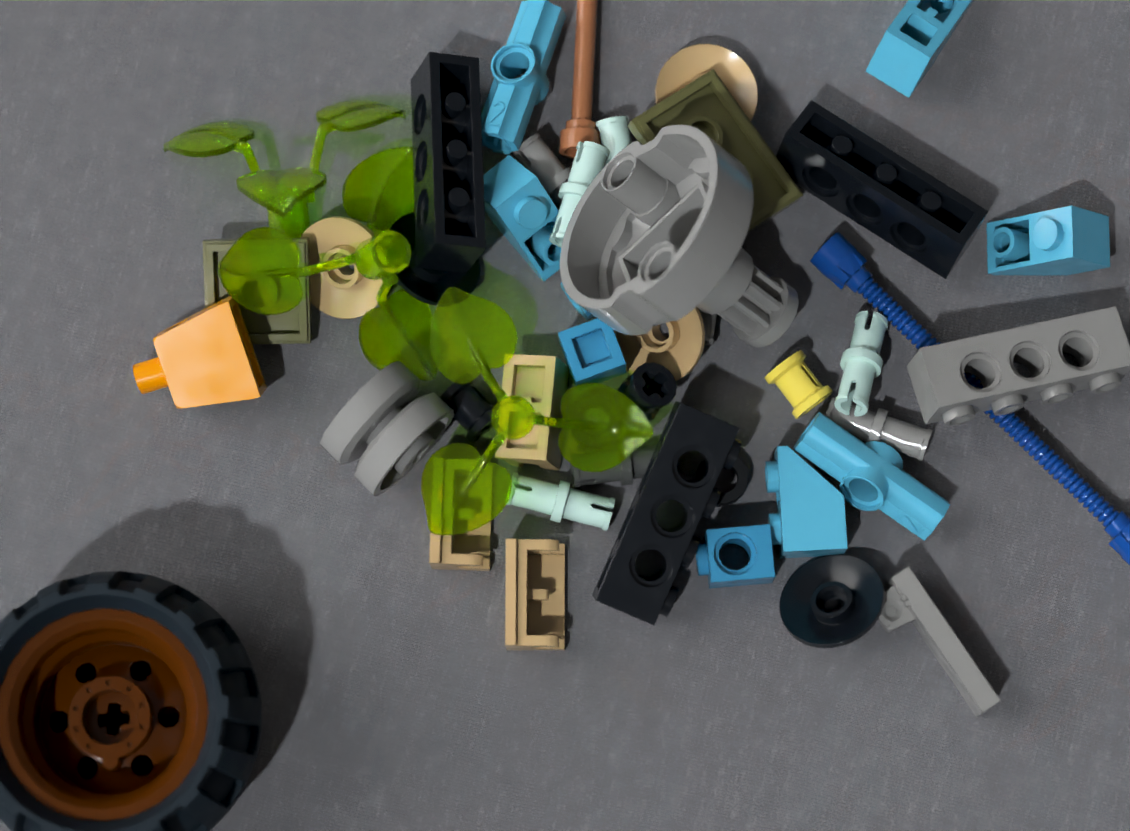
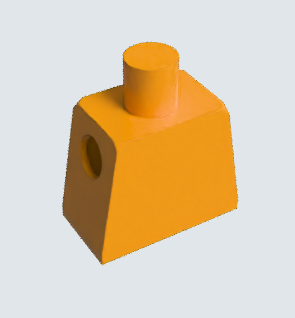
[133,295,267,409]

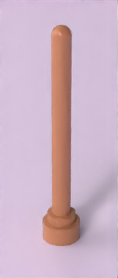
[559,0,601,159]

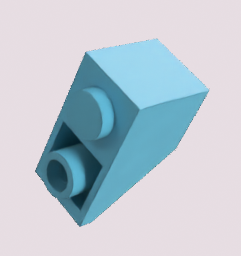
[483,155,561,281]
[987,205,1110,275]
[765,446,848,559]

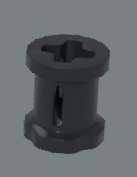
[614,362,677,426]
[439,373,500,443]

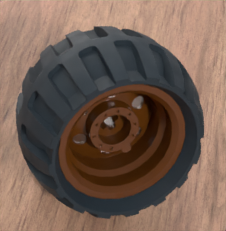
[0,571,262,831]

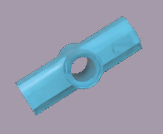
[481,0,566,155]
[793,412,950,541]

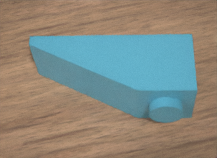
[865,0,974,98]

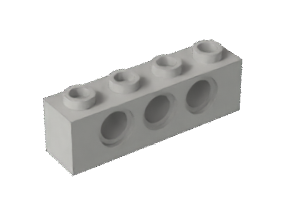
[907,306,1130,427]

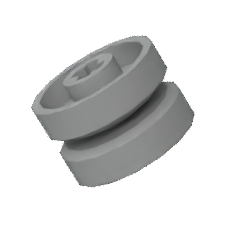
[320,360,454,497]

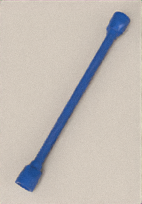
[810,232,1130,565]

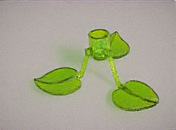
[163,100,406,238]
[217,146,440,381]
[421,287,653,535]

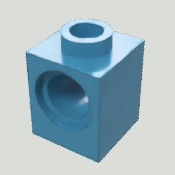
[558,318,626,391]
[696,524,775,589]

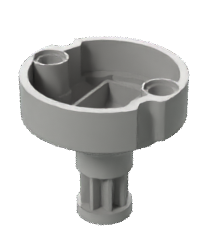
[560,125,799,348]

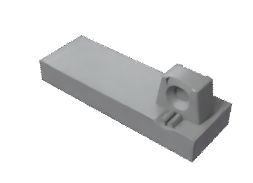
[878,566,1001,716]

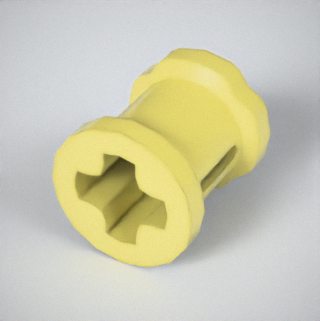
[764,350,833,420]

